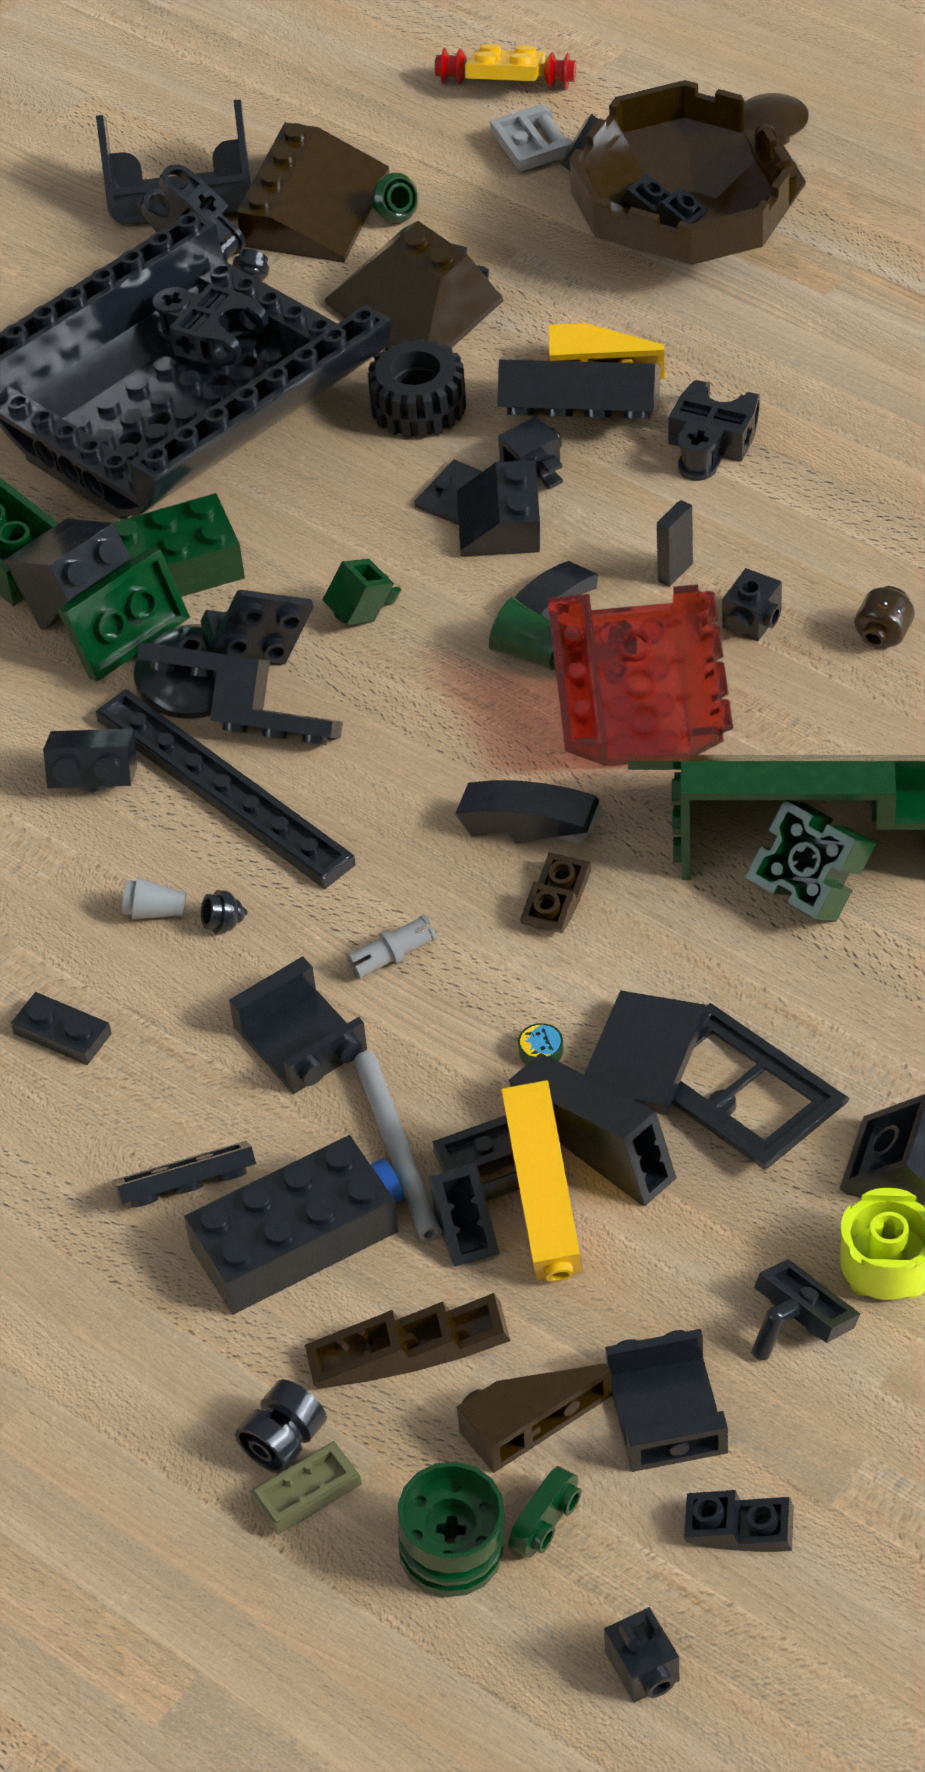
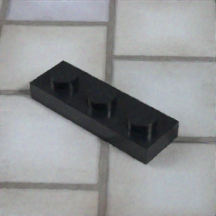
[114,1141,256,1207]

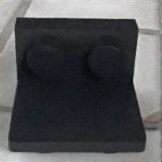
[200,590,314,664]

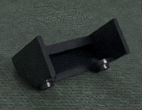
[96,99,251,224]

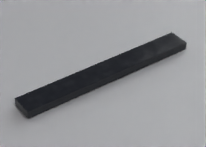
[96,689,356,889]

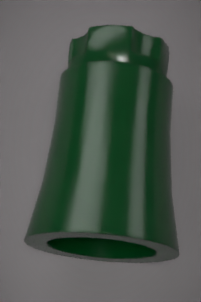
[489,598,584,674]

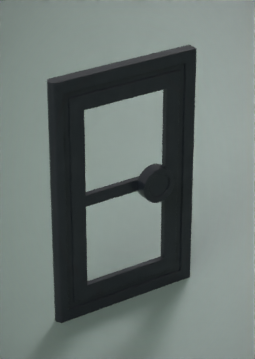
[671,1003,849,1170]

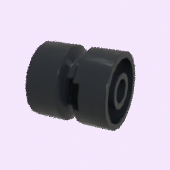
[235,1379,327,1474]

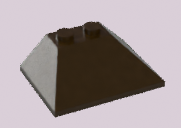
[324,221,504,348]

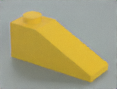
[548,323,665,379]

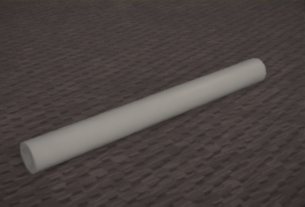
[354,1051,442,1242]

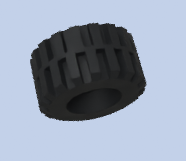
[367,339,466,438]

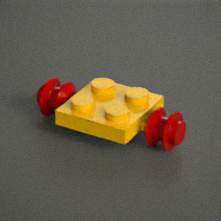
[435,44,576,89]

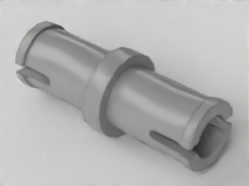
[346,914,437,980]

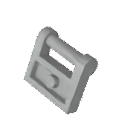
[490,105,573,172]

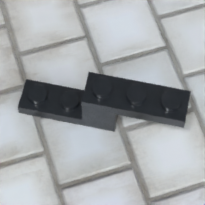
[137,643,343,745]

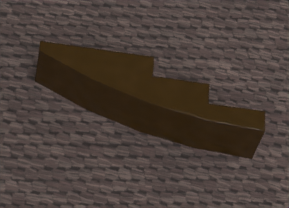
[305,1293,511,1389]

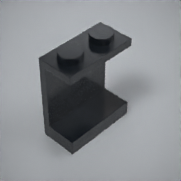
[229,956,367,1094]
[605,1329,728,1472]

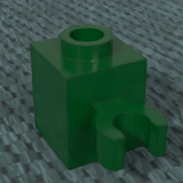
[322,559,402,625]

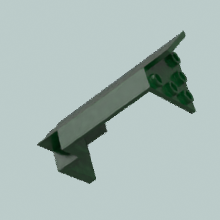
[628,755,925,880]

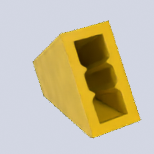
[501,1080,583,1282]

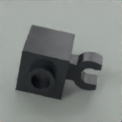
[498,416,563,489]
[604,1607,680,1703]

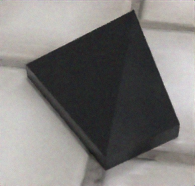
[430,1162,500,1266]

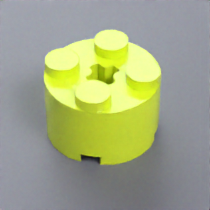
[840,1188,925,1300]

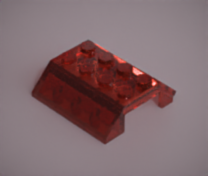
[548,584,733,766]

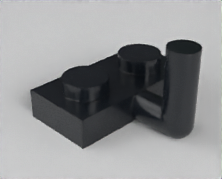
[751,1259,861,1360]

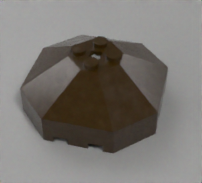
[570,80,806,265]

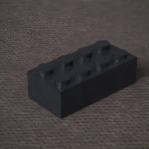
[497,359,661,419]
[184,1135,399,1315]

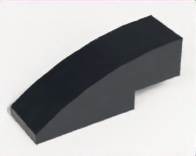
[455,780,599,843]

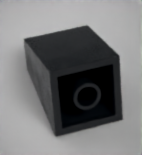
[4,518,131,629]

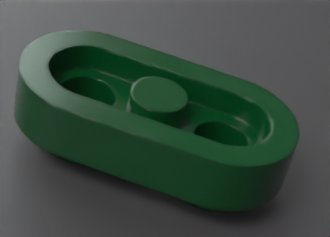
[508,1466,582,1558]

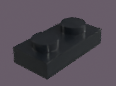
[11,992,112,1065]

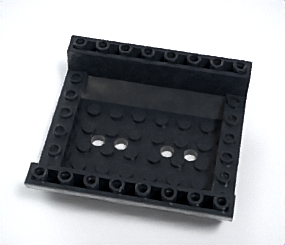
[0,211,392,520]

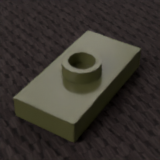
[250,1441,362,1535]

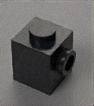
[722,568,782,641]

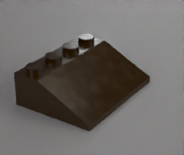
[237,122,390,263]

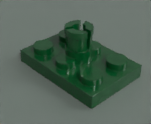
[58,547,190,681]

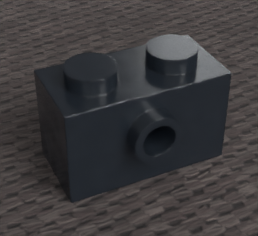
[43,728,137,792]

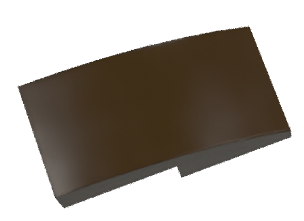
[520,852,591,933]

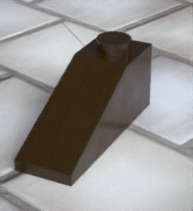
[457,1364,612,1473]

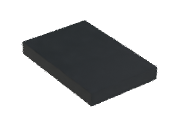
[584,990,707,1115]

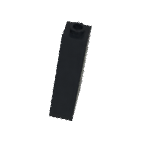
[509,1053,677,1206]

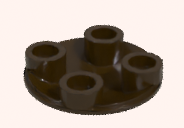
[744,93,809,145]

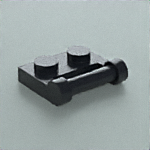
[432,1115,519,1201]

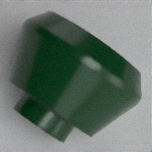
[371,172,418,223]

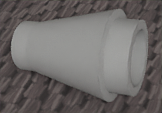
[122,877,186,920]

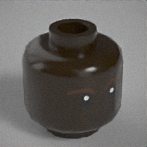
[854,586,915,648]

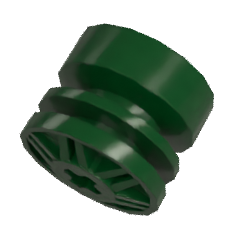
[398,1462,505,1597]

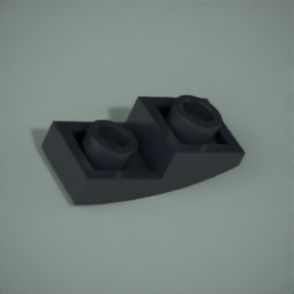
[622,174,708,228]
[514,561,598,619]
[684,1490,794,1552]

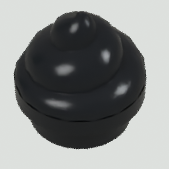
[232,249,269,281]
[201,890,248,934]

